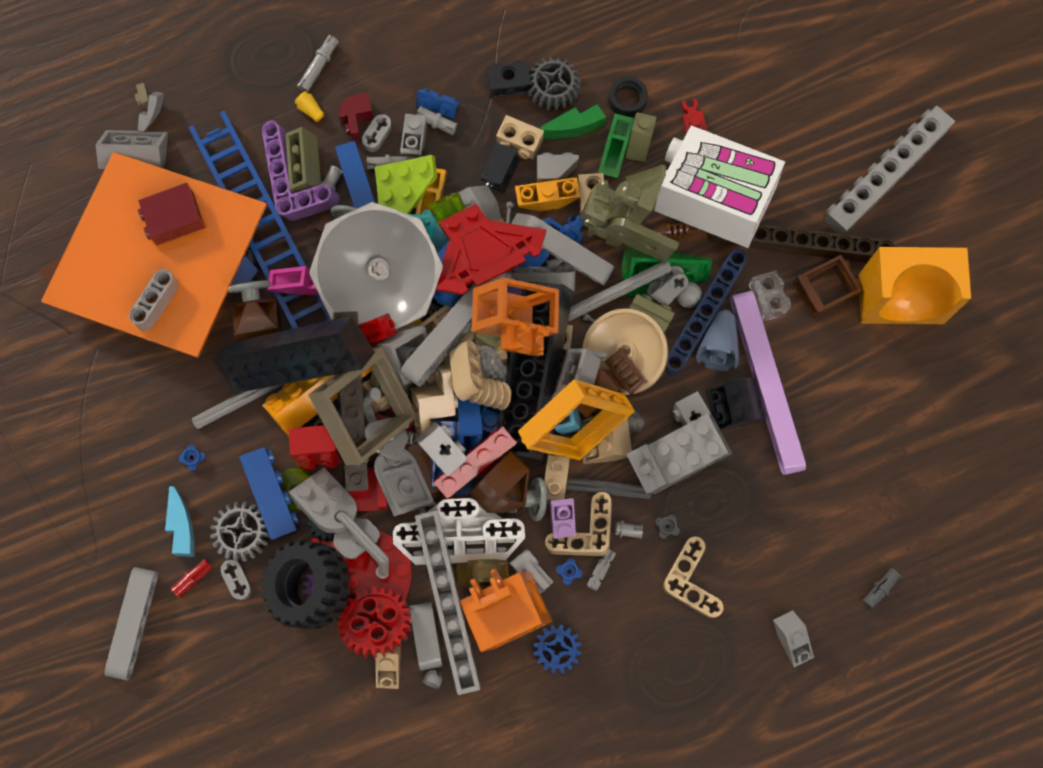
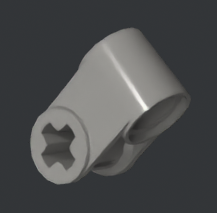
[647,265,688,305]

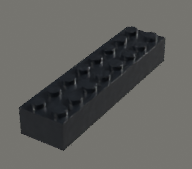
[497,281,573,461]
[212,316,375,393]

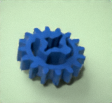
[533,625,582,674]

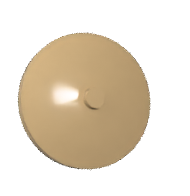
[582,309,669,395]

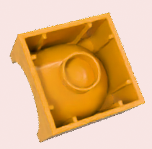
[858,247,971,324]

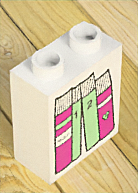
[654,125,785,248]

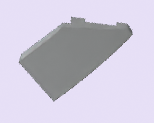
[138,92,164,132]

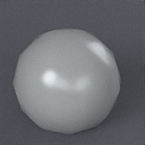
[676,282,702,309]

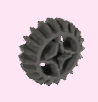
[528,56,581,111]

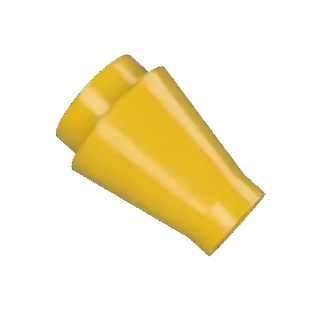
[294,91,325,122]

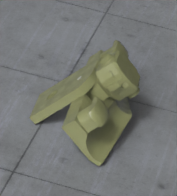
[580,165,679,262]

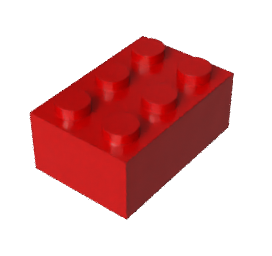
[289,425,342,471]

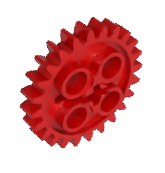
[337,587,412,659]

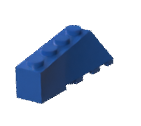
[239,447,300,540]

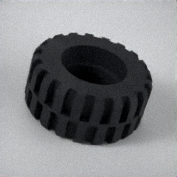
[262,540,351,629]

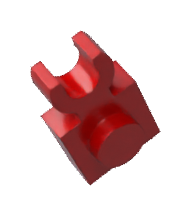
[681,99,707,134]

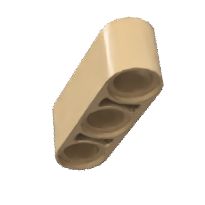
[449,340,484,401]

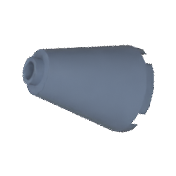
[696,310,739,371]

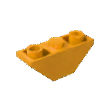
[515,177,581,212]

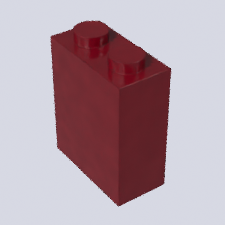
[138,183,205,246]

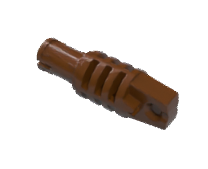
[646,220,704,239]

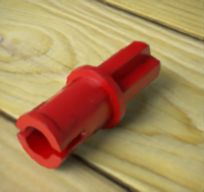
[170,559,212,598]

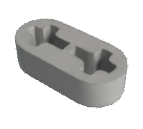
[362,114,392,152]
[221,559,252,600]

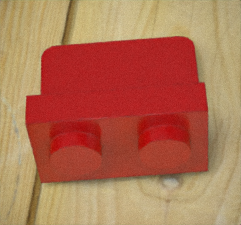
[348,467,388,512]

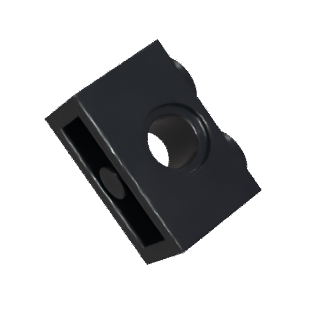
[487,61,531,98]

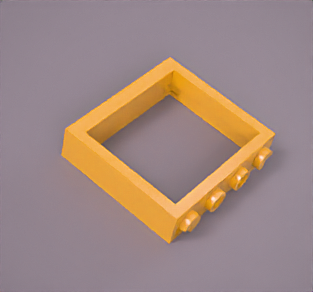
[518,379,635,460]

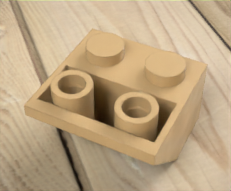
[581,416,632,464]

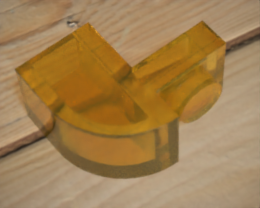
[456,559,508,587]

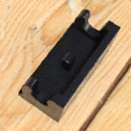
[480,143,521,193]

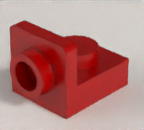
[359,313,397,344]

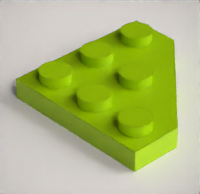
[375,155,437,214]

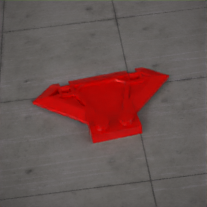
[435,204,547,295]

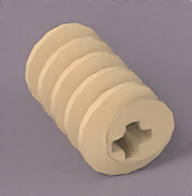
[467,376,511,410]

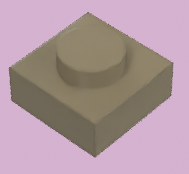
[135,83,149,111]

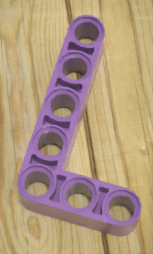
[262,121,339,221]

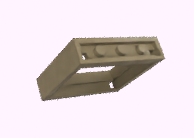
[308,347,417,466]

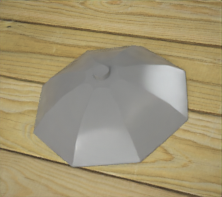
[309,202,443,329]

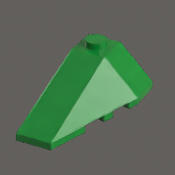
[622,247,712,296]

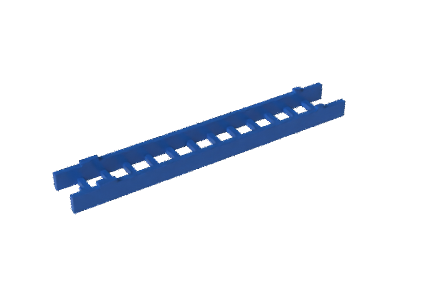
[188,111,332,329]

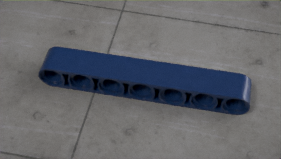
[664,249,748,376]

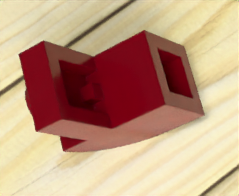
[339,92,373,142]

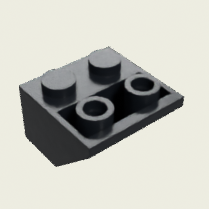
[706,377,765,431]

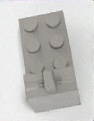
[627,414,732,494]

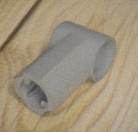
[509,549,553,594]

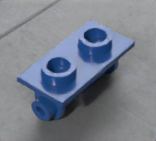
[416,88,460,119]

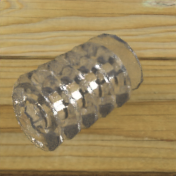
[478,345,508,382]

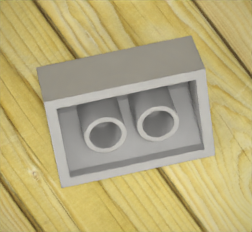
[95,130,168,169]

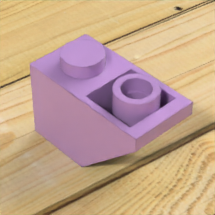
[550,498,576,539]

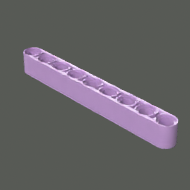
[730,291,806,475]

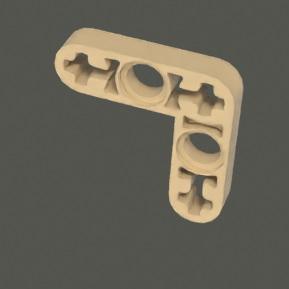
[545,492,612,556]
[663,537,724,618]

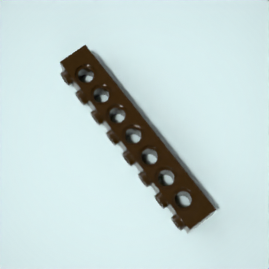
[333,311,368,492]

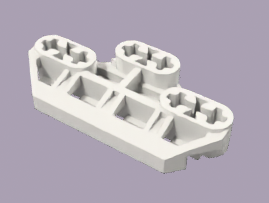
[393,498,525,565]

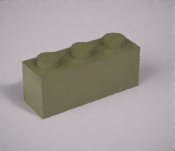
[285,127,321,193]

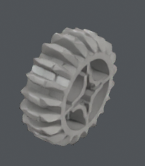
[210,502,270,562]

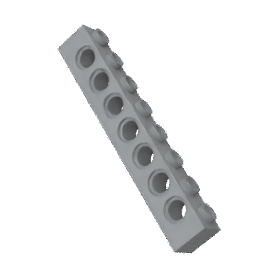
[824,106,955,235]
[415,510,481,695]

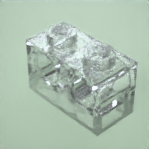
[749,270,791,322]

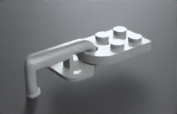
[363,387,434,516]
[289,468,389,579]

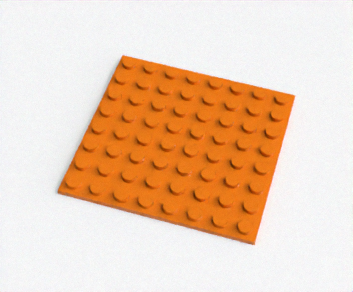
[41,152,267,358]

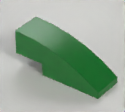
[540,104,606,139]
[598,114,635,178]

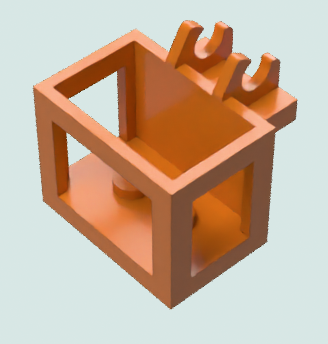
[472,277,559,356]
[459,569,553,652]

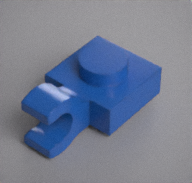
[563,215,584,244]

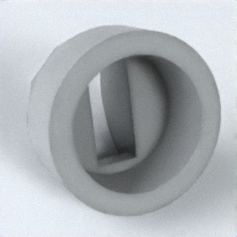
[423,669,442,689]

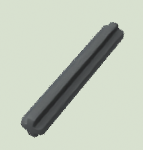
[566,477,652,499]

